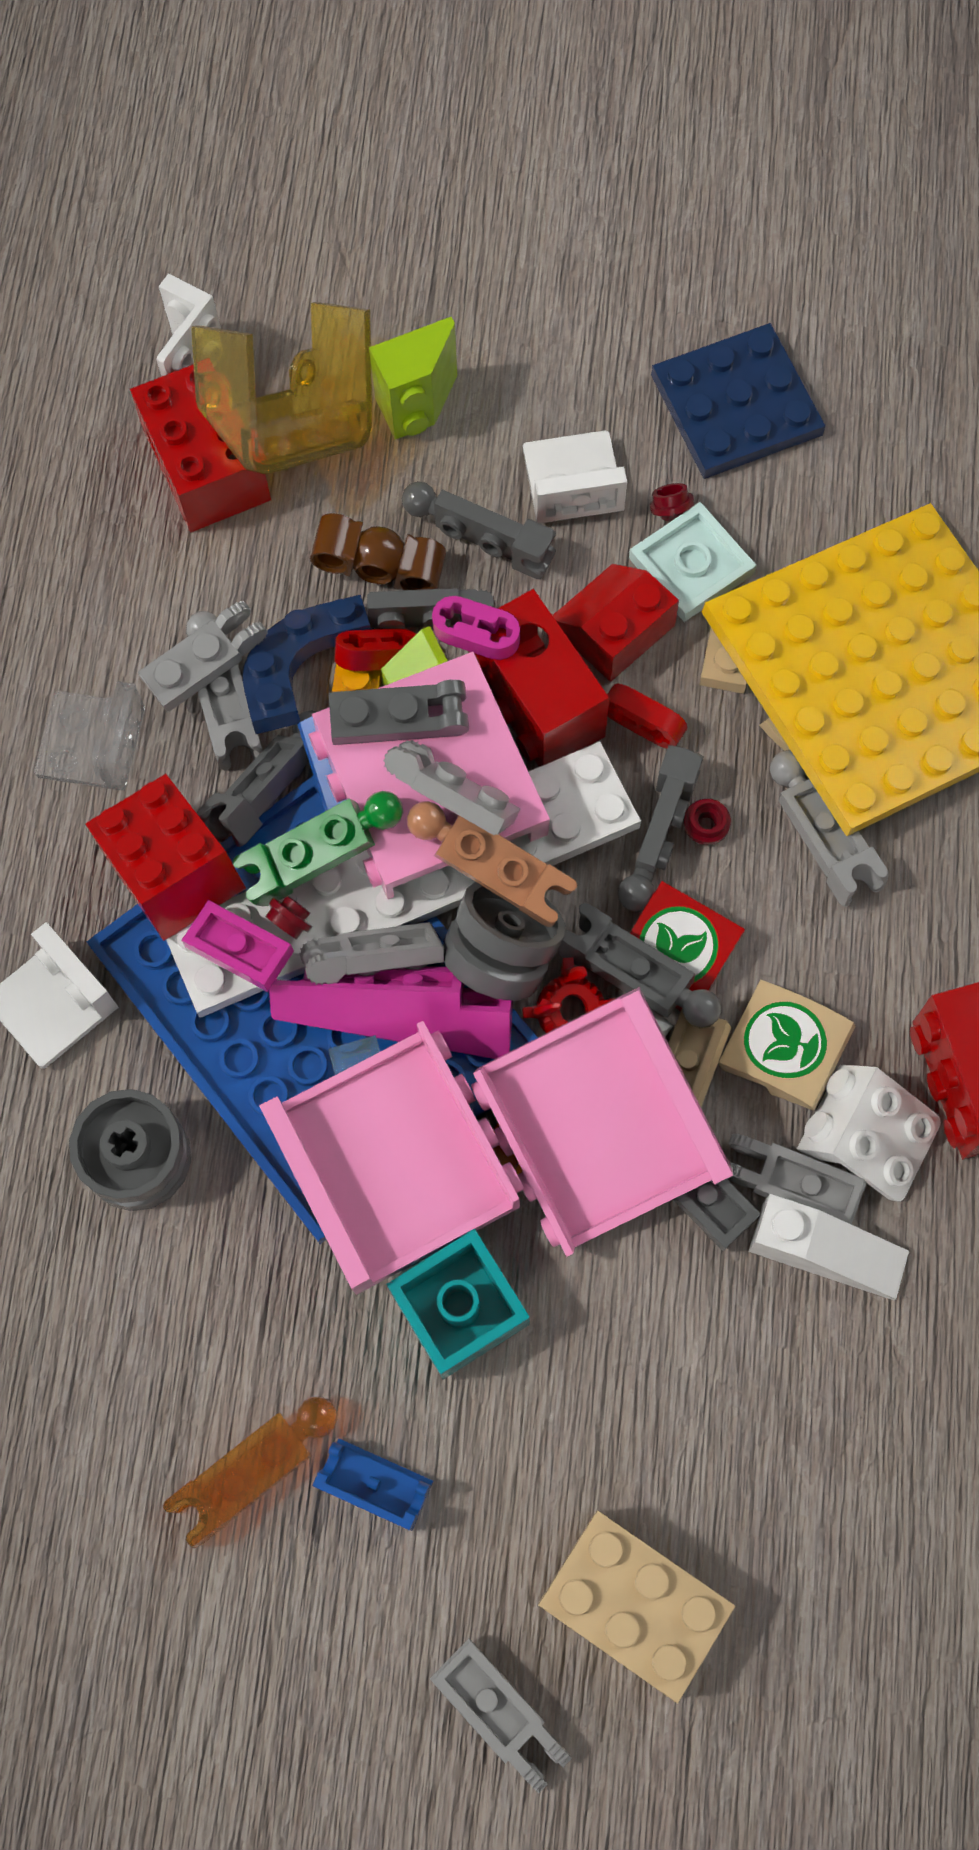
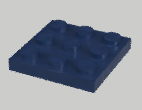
[651,323,825,479]

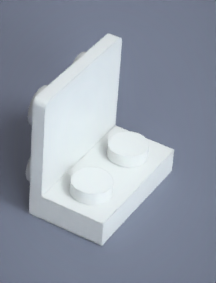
[156,273,226,377]
[523,431,627,523]
[0,922,119,1069]

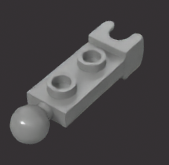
[186,611,263,770]
[770,750,888,907]

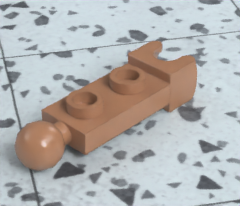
[407,801,578,927]

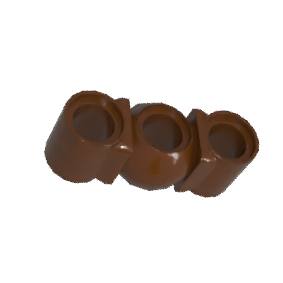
[310,513,446,590]

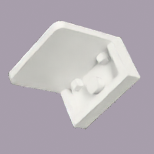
[797,1065,941,1201]

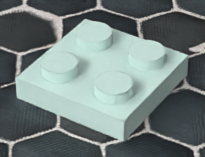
[629,502,757,622]

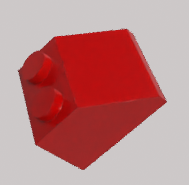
[552,564,679,682]

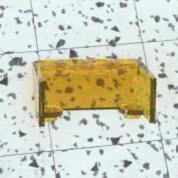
[191,302,372,474]

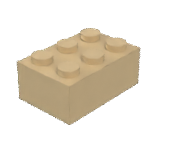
[538,1510,735,1704]

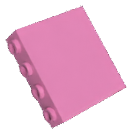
[308,652,550,899]
[471,987,733,1257]
[259,1021,524,1295]

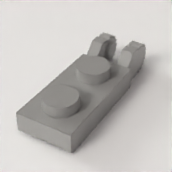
[138,601,268,712]
[383,740,520,836]
[299,922,444,985]
[727,1134,867,1225]
[430,1638,572,1793]

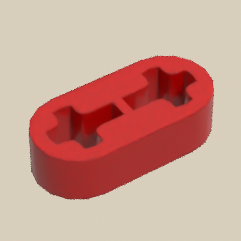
[334,629,416,671]
[607,683,688,749]

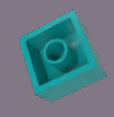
[386,1229,530,1380]

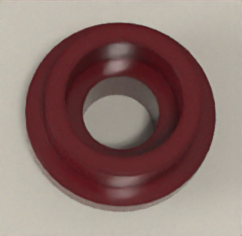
[650,483,695,521]
[683,799,731,845]
[265,895,313,940]

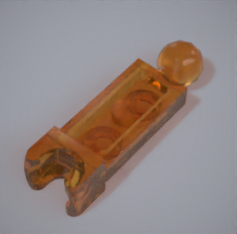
[163,1396,337,1548]

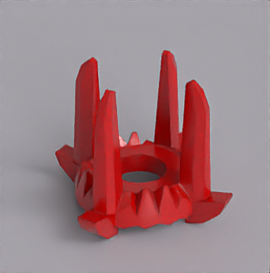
[522,957,616,1034]

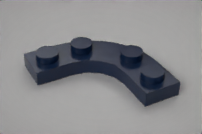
[243,594,371,735]

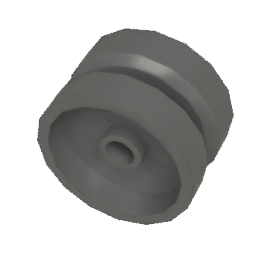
[443,882,566,1001]
[69,1089,191,1211]

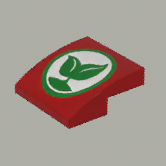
[630,881,745,1011]

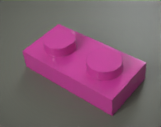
[181,900,294,992]

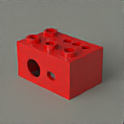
[130,357,271,533]
[468,588,609,767]

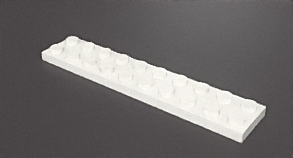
[166,742,641,1018]

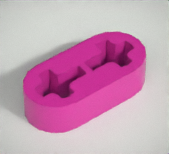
[432,596,520,660]

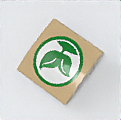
[718,979,856,1111]

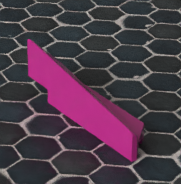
[269,966,513,1059]

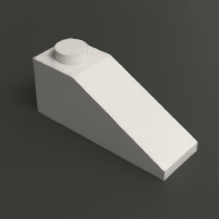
[748,1194,909,1300]

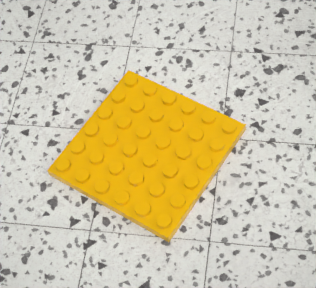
[701,503,979,837]

